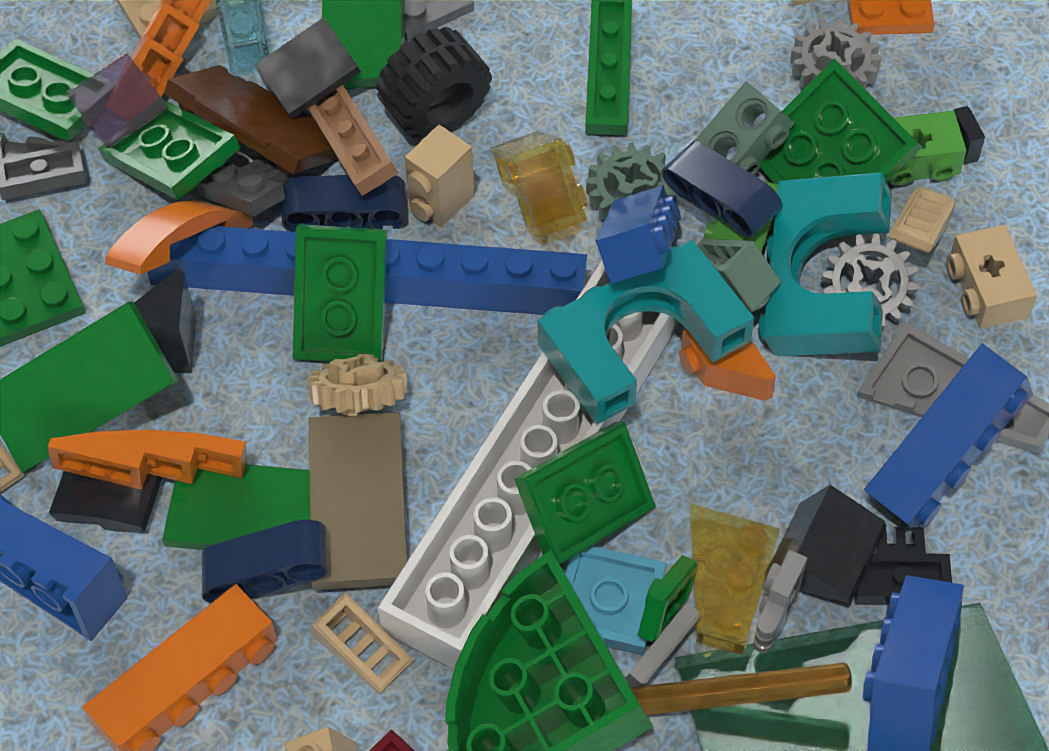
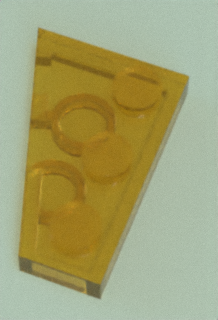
[689,503,780,655]

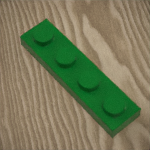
[585,0,632,136]

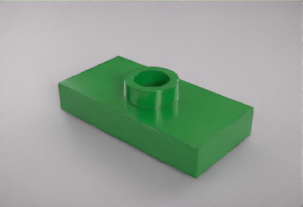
[637,555,698,642]

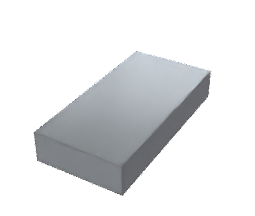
[626,602,700,687]

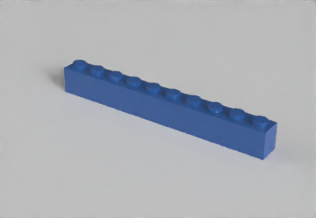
[147,226,587,315]

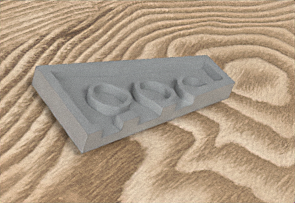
[857,322,1049,454]

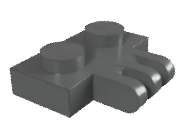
[196,158,292,217]

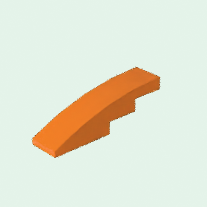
[105,0,211,123]
[47,429,247,490]

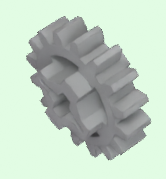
[790,19,882,89]
[821,234,919,329]

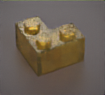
[491,131,588,238]

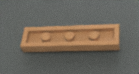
[308,85,399,196]

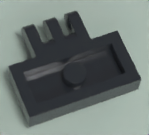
[855,527,952,604]

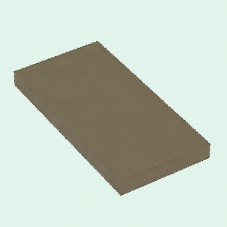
[308,412,407,590]

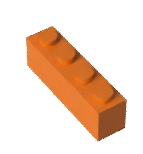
[82,584,278,751]

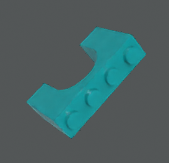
[759,173,892,356]
[537,239,754,425]

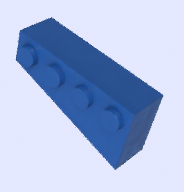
[864,343,1033,529]
[0,495,127,642]
[862,575,964,751]

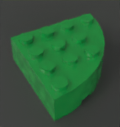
[445,550,654,751]

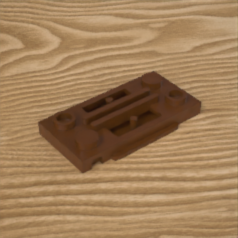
[164,65,338,175]

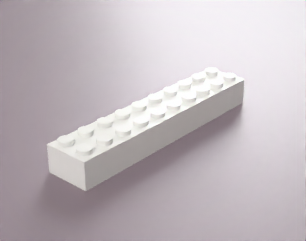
[378,261,680,669]

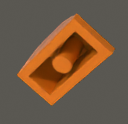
[679,329,776,401]

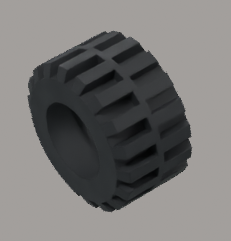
[376,27,492,141]

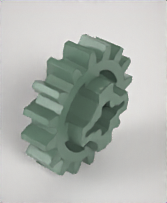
[586,143,677,220]

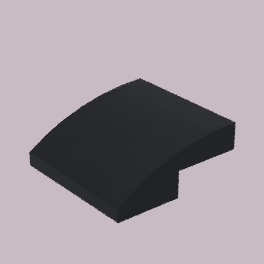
[49,471,163,532]

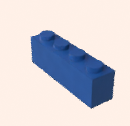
[595,185,681,284]

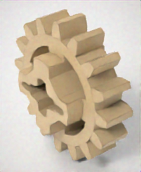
[308,354,408,416]

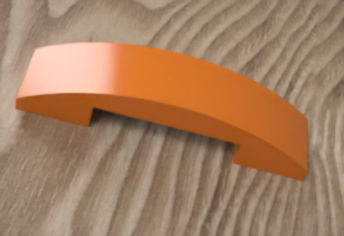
[105,200,253,275]

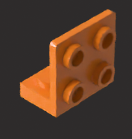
[847,0,935,35]

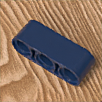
[661,141,783,238]
[281,175,406,232]
[202,520,328,604]

